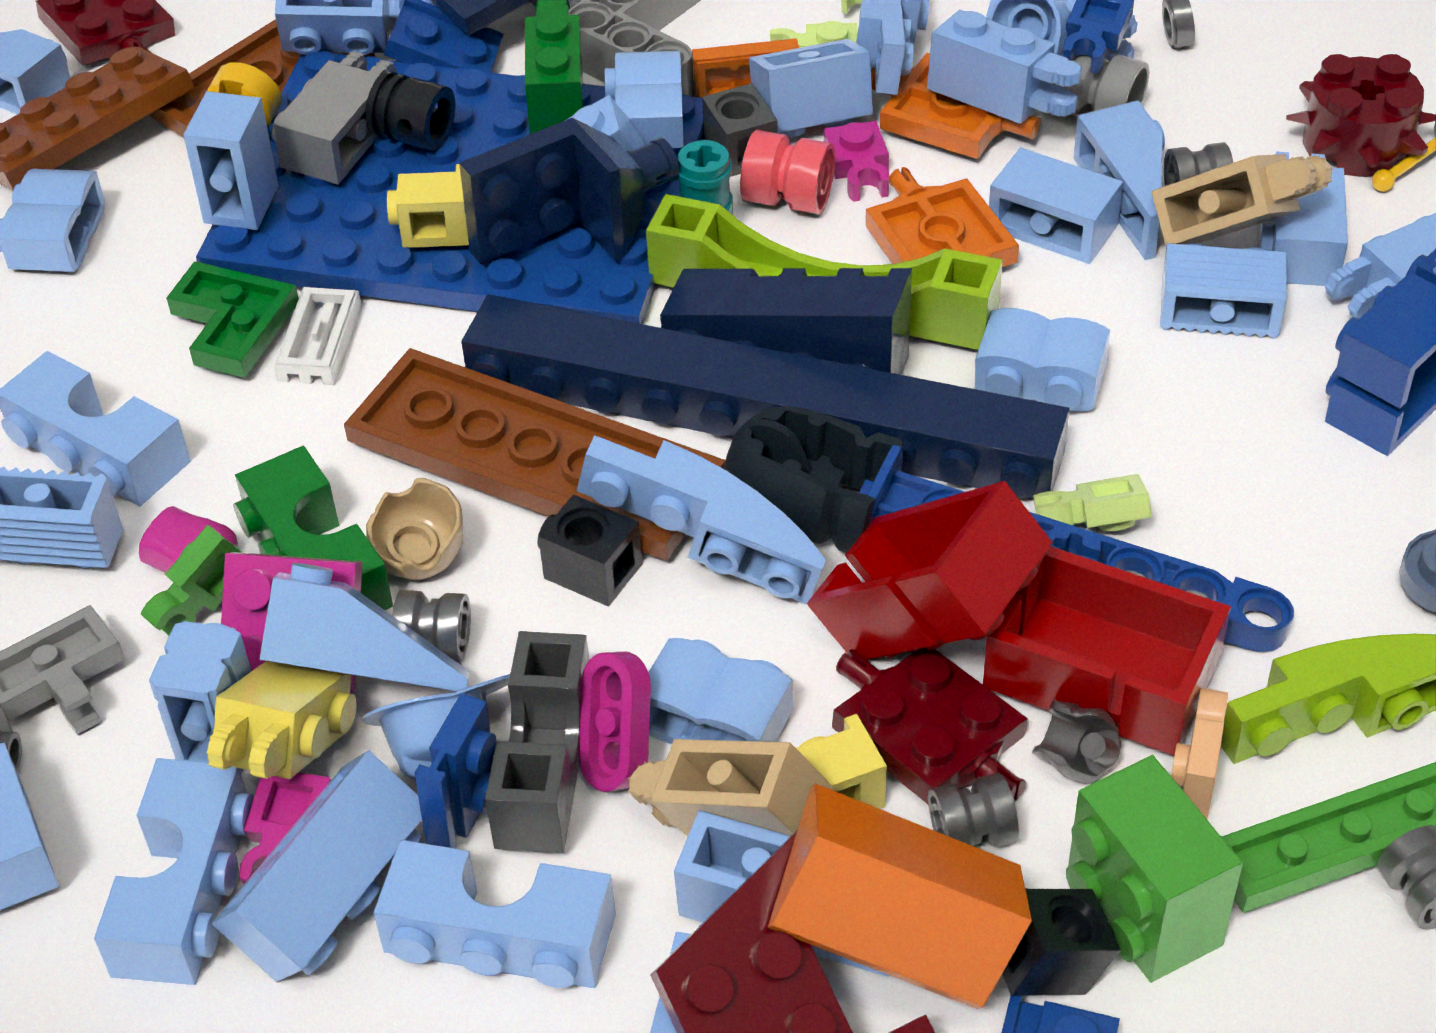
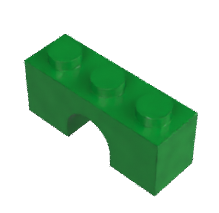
[233,445,393,610]

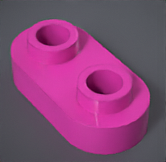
[579,651,651,792]

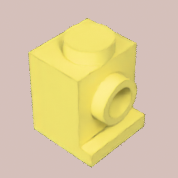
[387,164,469,248]
[796,714,887,809]

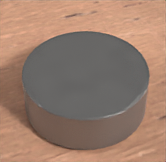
[1162,0,1195,49]

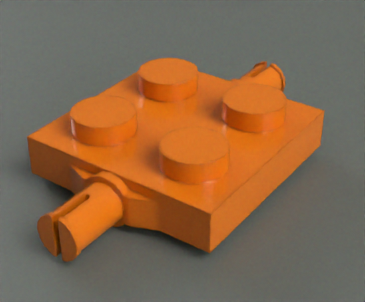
[871,52,1041,159]
[865,167,1019,267]

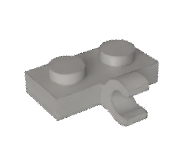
[0,604,125,735]

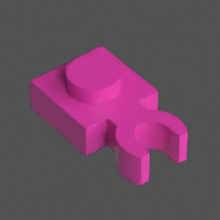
[824,121,889,202]
[239,772,331,884]

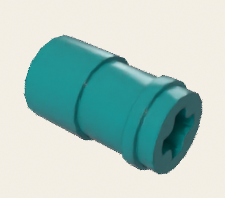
[676,140,733,215]

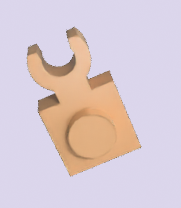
[1171,688,1229,819]

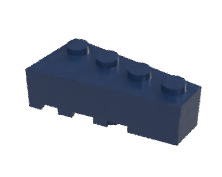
[660,268,912,375]

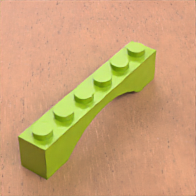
[646,194,1003,350]

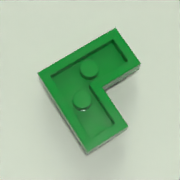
[166,261,299,378]

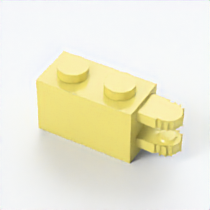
[206,661,357,779]

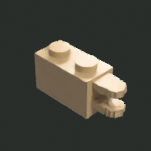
[1151,154,1334,246]
[628,739,833,837]

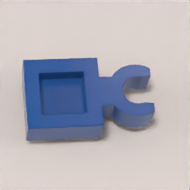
[1063,0,1134,74]

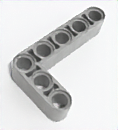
[569,0,701,97]

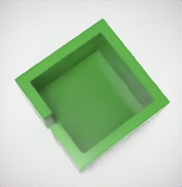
[1066,754,1243,983]

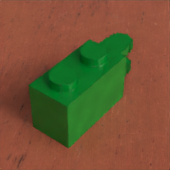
[525,0,584,135]

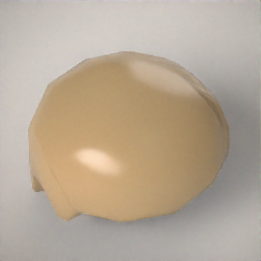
[366,478,463,580]

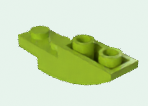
[1221,633,1436,764]

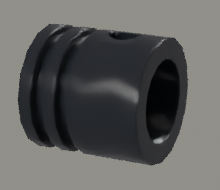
[365,70,456,151]

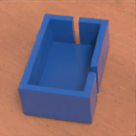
[1324,249,1436,457]

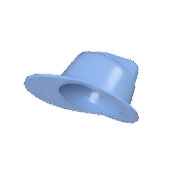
[362,674,510,778]

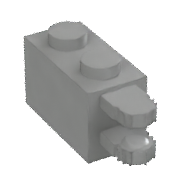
[272,51,397,185]

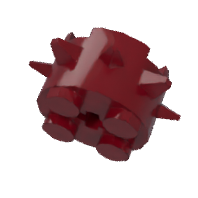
[1286,54,1436,177]

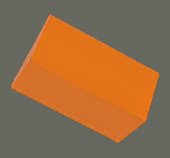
[768,783,1032,1009]

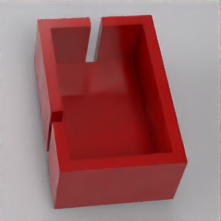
[807,481,1053,660]
[983,546,1231,756]

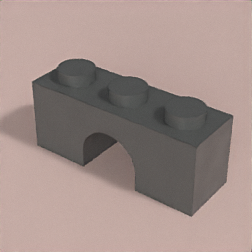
[485,631,589,853]

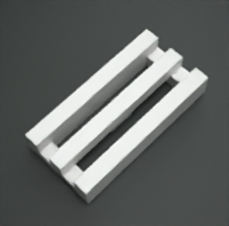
[274,287,362,385]

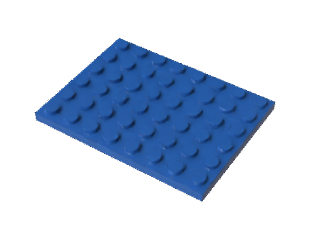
[196,50,704,324]

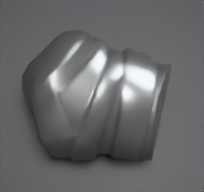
[1032,700,1120,784]

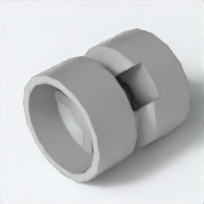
[1054,54,1150,117]

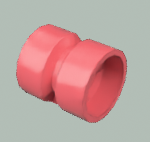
[740,130,835,215]

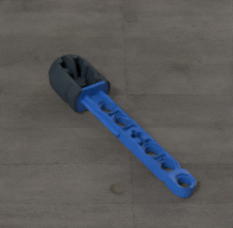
[724,406,1294,652]

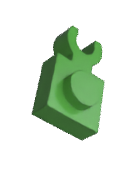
[141,525,244,636]

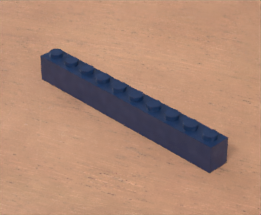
[461,294,1070,500]

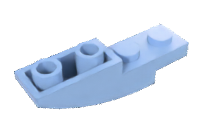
[855,0,929,95]
[577,435,826,604]

